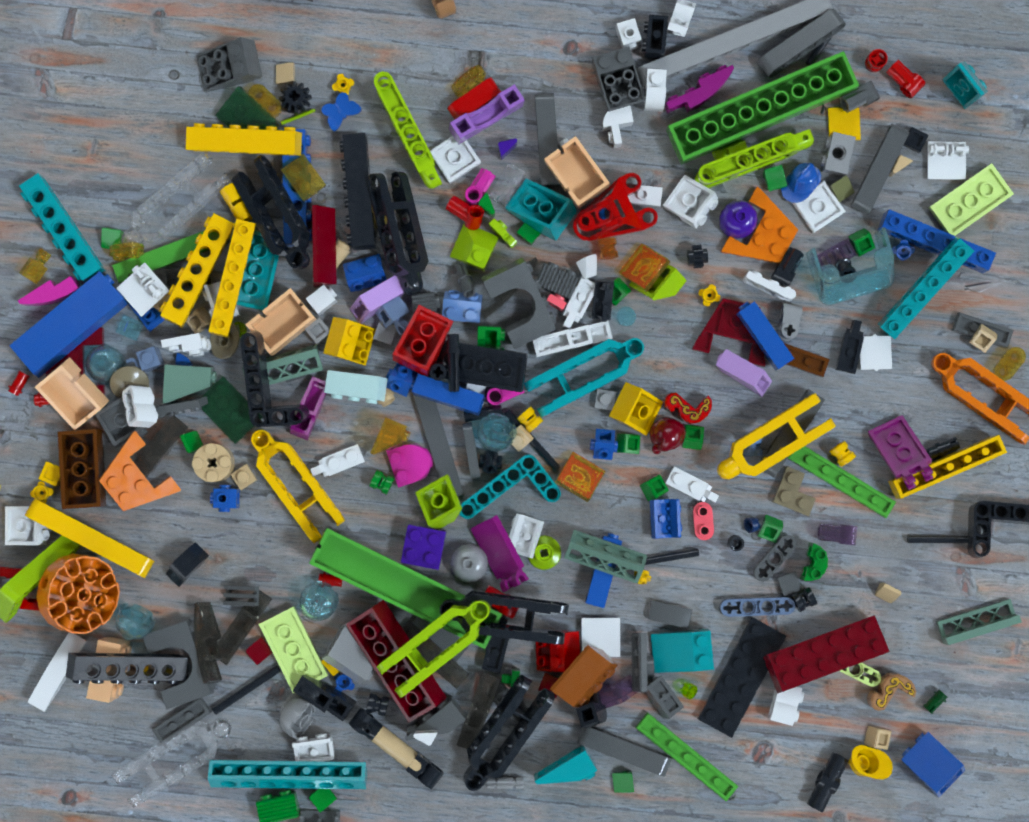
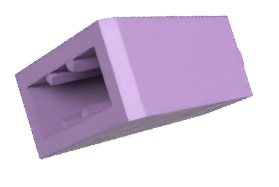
[350,275,405,324]
[716,349,772,397]

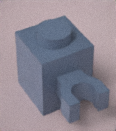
[375,296,410,335]
[126,346,165,372]

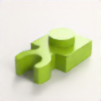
[712,140,748,160]
[489,219,517,249]

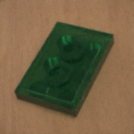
[215,86,282,130]
[202,376,264,444]

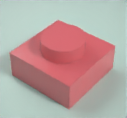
[547,293,567,312]

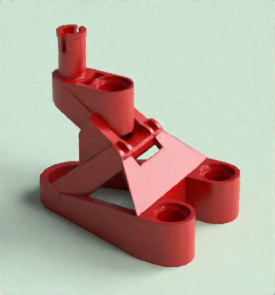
[573,173,658,241]

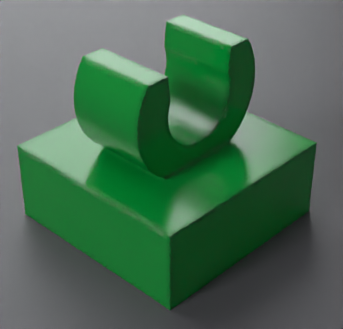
[501,668,520,686]

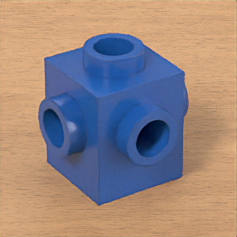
[386,363,418,397]
[590,429,618,460]
[210,485,240,512]

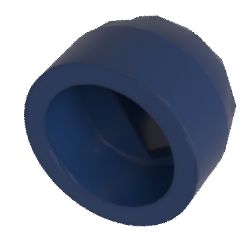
[744,517,761,533]

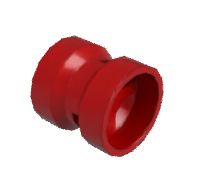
[865,49,888,72]

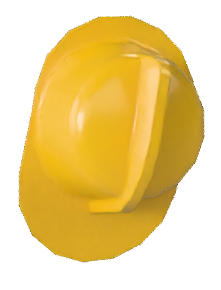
[847,745,893,780]

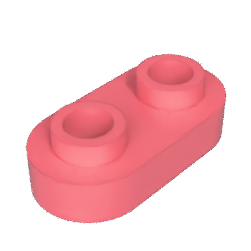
[692,502,714,540]

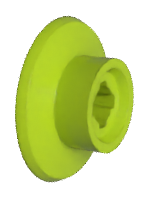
[528,535,561,570]

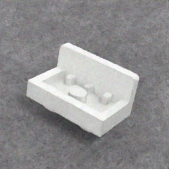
[509,513,544,559]
[292,733,335,762]

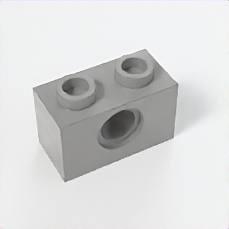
[820,132,856,177]

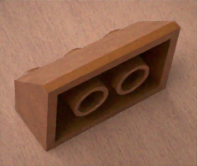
[550,645,618,708]

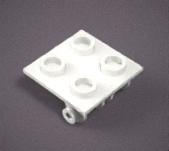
[927,141,969,180]
[117,262,169,317]

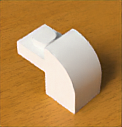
[667,0,696,37]
[644,69,667,112]
[602,106,634,148]

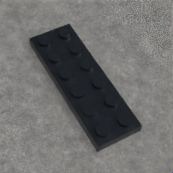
[418,340,528,392]
[697,617,786,738]

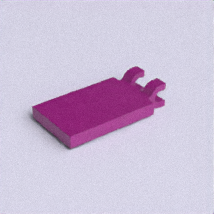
[868,415,933,490]
[471,515,529,592]

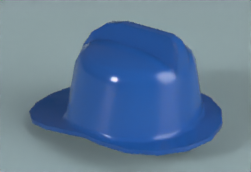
[781,163,822,203]

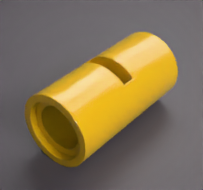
[220,183,252,222]

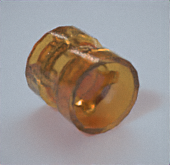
[598,237,619,260]

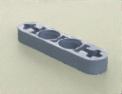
[719,597,795,617]

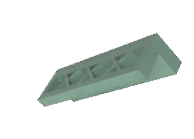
[242,344,323,385]
[564,530,647,584]
[936,599,1022,645]

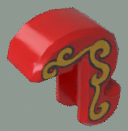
[663,393,712,424]

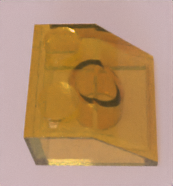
[370,417,411,455]

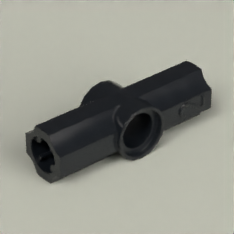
[807,752,849,813]

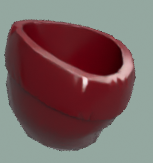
[649,418,685,454]

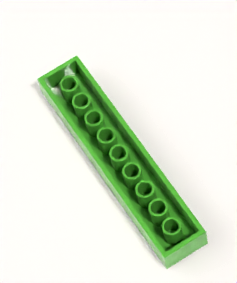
[666,51,859,165]

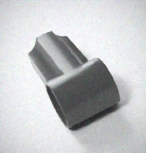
[840,81,880,113]

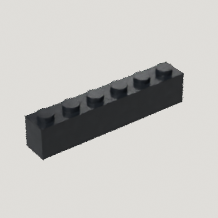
[340,133,376,251]

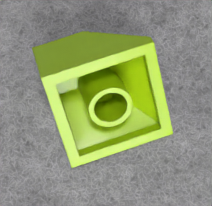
[450,224,499,272]
[629,264,687,300]
[415,474,462,530]

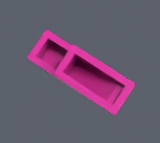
[18,276,81,306]

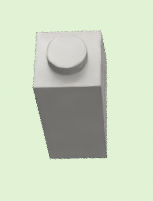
[322,623,374,684]

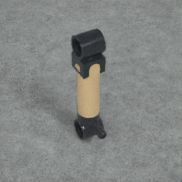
[349,708,444,789]

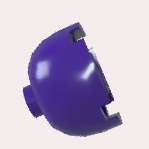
[719,200,758,239]

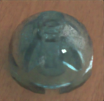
[85,345,126,383]
[477,413,517,452]
[299,581,339,621]
[115,603,156,640]

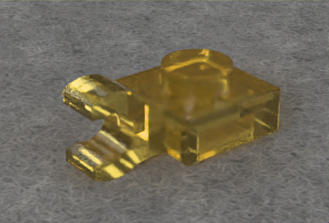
[19,248,51,284]

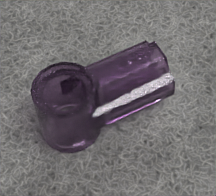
[818,524,858,546]

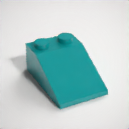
[942,61,988,109]
[505,178,577,241]
[650,629,714,673]
[534,745,597,785]

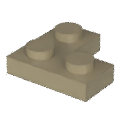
[772,466,816,516]

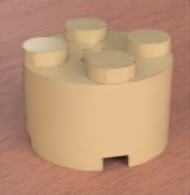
[192,443,235,482]

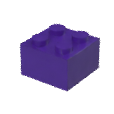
[401,524,447,570]

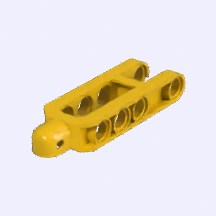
[717,393,836,480]
[251,430,345,544]

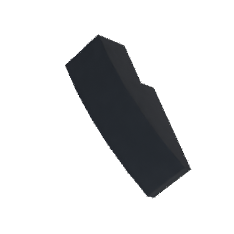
[293,675,357,721]

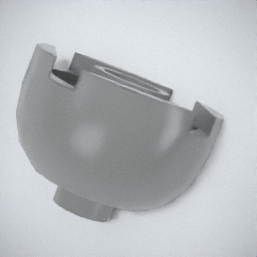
[450,544,488,583]
[279,698,316,739]

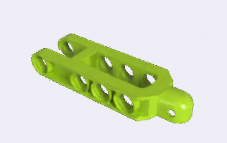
[374,71,442,189]
[694,129,814,188]
[376,600,491,698]

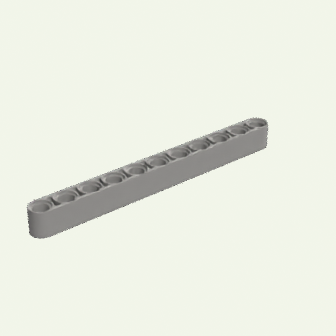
[636,0,833,88]

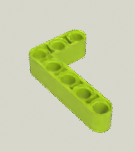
[0,536,81,623]

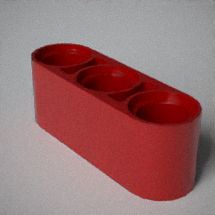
[447,77,502,120]

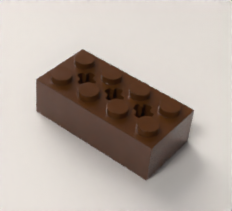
[58,429,106,509]

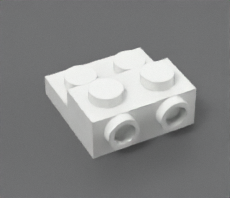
[663,175,718,229]
[161,333,212,357]
[5,506,50,545]

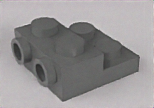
[95,397,151,447]

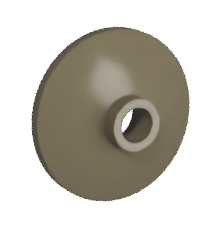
[210,323,240,359]
[110,366,149,398]

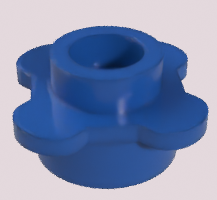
[892,239,915,261]
[334,673,355,692]

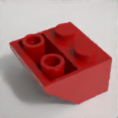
[536,630,580,672]

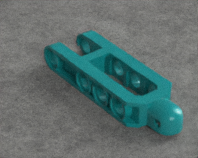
[524,338,644,418]

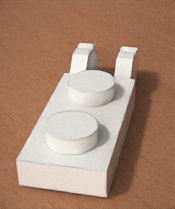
[742,271,796,302]

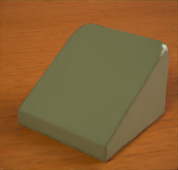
[829,175,855,202]

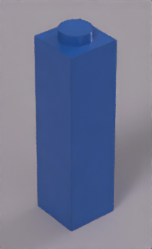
[736,301,794,371]
[410,374,485,416]
[585,533,622,608]

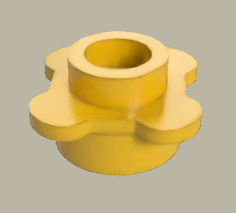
[332,74,354,95]
[698,284,721,307]
[30,481,54,504]
[634,570,651,584]

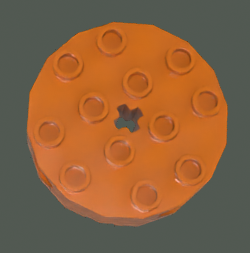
[36,554,120,634]

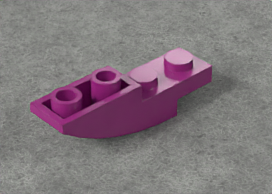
[664,65,734,114]

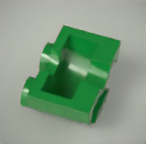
[477,326,505,349]
[800,542,828,581]

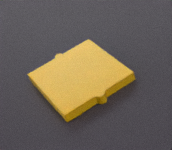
[827,107,861,141]

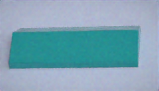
[237,230,283,311]

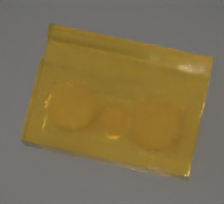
[281,154,326,202]

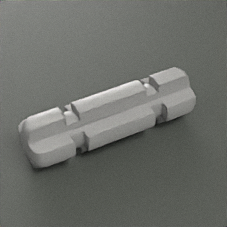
[486,777,524,789]

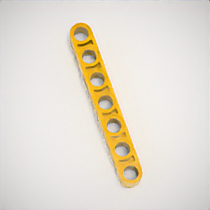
[25,498,155,578]

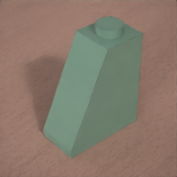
[163,364,217,403]

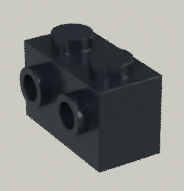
[642,14,668,59]

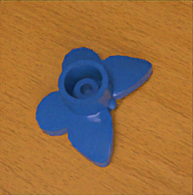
[321,92,362,131]

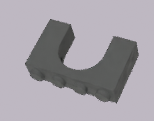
[480,258,556,349]
[142,619,215,709]

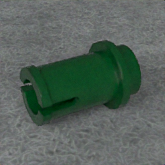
[923,690,948,714]

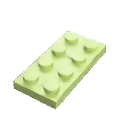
[929,163,1014,236]
[259,606,328,693]

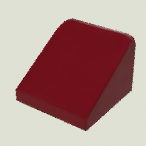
[245,637,273,665]
[538,672,559,699]

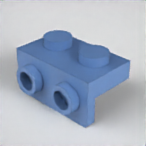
[442,290,483,323]

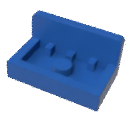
[343,254,387,292]
[650,499,682,539]

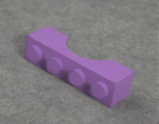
[448,84,525,145]

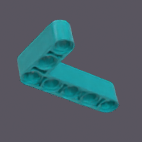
[459,455,561,519]

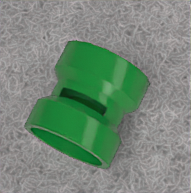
[369,469,395,495]

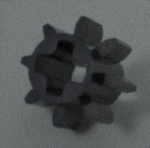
[687,244,708,269]
[479,450,502,474]

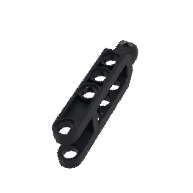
[232,155,310,269]
[367,172,429,295]
[440,591,569,644]
[463,675,555,791]

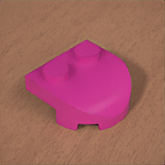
[386,443,433,488]

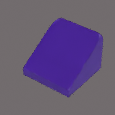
[498,138,517,160]

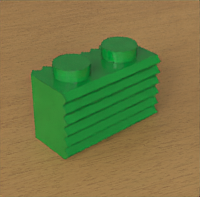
[256,789,301,822]

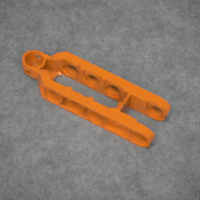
[931,353,1029,445]

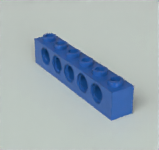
[282,129,312,247]
[877,209,996,274]

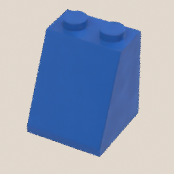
[901,732,966,798]

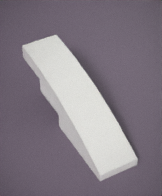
[533,320,613,357]
[28,633,87,712]

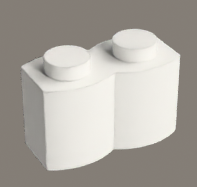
[122,385,158,428]
[768,686,804,726]

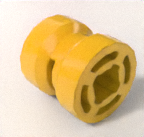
[517,406,544,433]
[829,441,856,467]

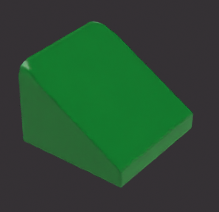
[763,165,787,192]
[478,192,495,218]
[516,223,541,246]
[101,227,124,251]
[848,228,875,257]
[612,277,631,306]
[682,424,704,450]
[180,431,203,453]
[616,434,641,454]
[640,474,669,502]
[758,515,783,543]
[612,771,634,793]
[309,789,337,813]

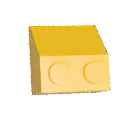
[609,382,663,436]

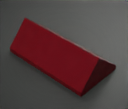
[312,205,337,287]

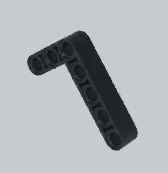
[240,331,309,427]
[967,501,1029,558]

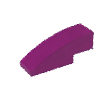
[290,376,327,441]

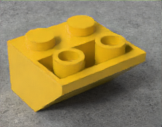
[323,317,376,366]

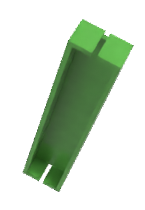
[309,527,502,649]

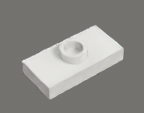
[626,183,663,207]

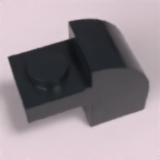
[166,542,209,587]
[576,691,607,728]

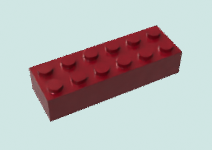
[345,600,447,722]
[763,615,890,694]

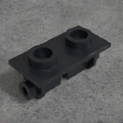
[592,281,614,322]

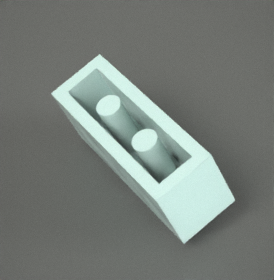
[324,370,388,404]

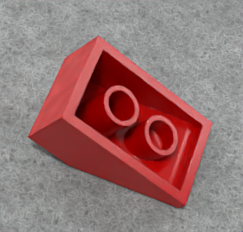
[392,305,454,377]

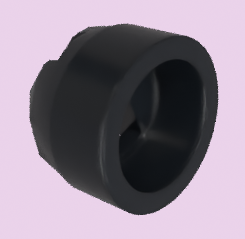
[728,535,744,551]

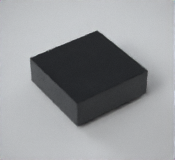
[903,127,929,153]

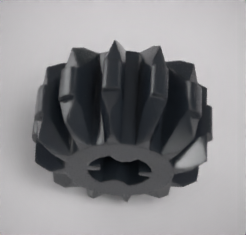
[279,81,312,115]

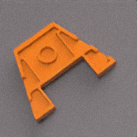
[721,187,798,264]
[99,430,181,511]

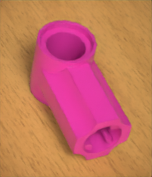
[465,168,496,205]
[486,388,525,406]

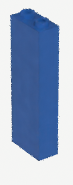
[9,271,128,378]

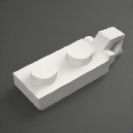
[563,276,595,329]
[310,444,365,477]
[665,466,719,503]

